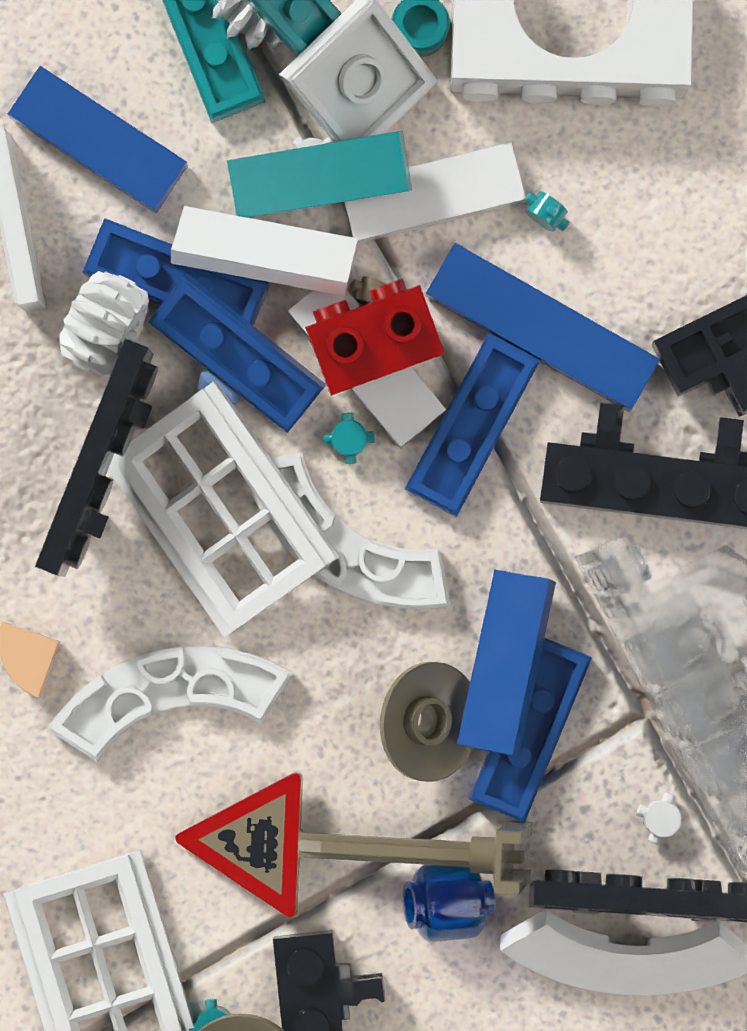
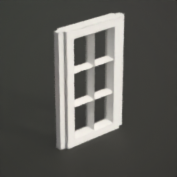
[108,381,339,638]
[3,850,194,1031]

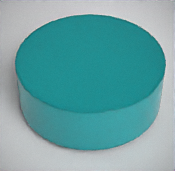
[392,0,450,57]

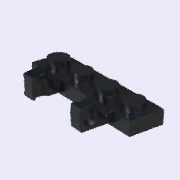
[651,295,747,417]
[35,338,158,577]
[540,403,747,529]
[529,870,747,923]
[273,930,385,1031]

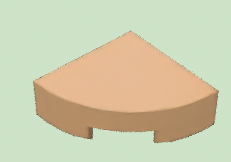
[0,622,61,698]

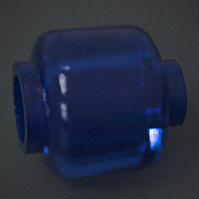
[403,865,495,943]

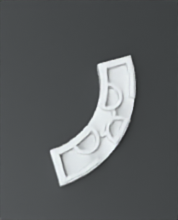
[251,452,450,609]
[47,646,293,761]
[500,909,747,996]

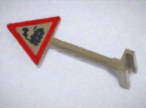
[175,772,533,917]

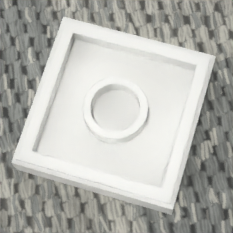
[279,0,439,142]

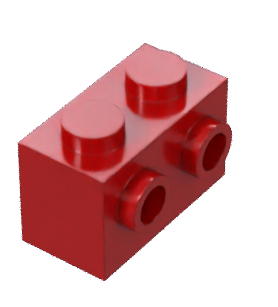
[305,278,445,396]

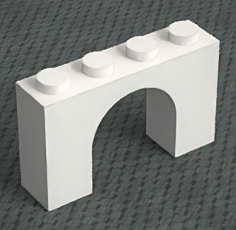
[450,0,693,107]

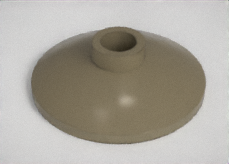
[380,662,474,782]

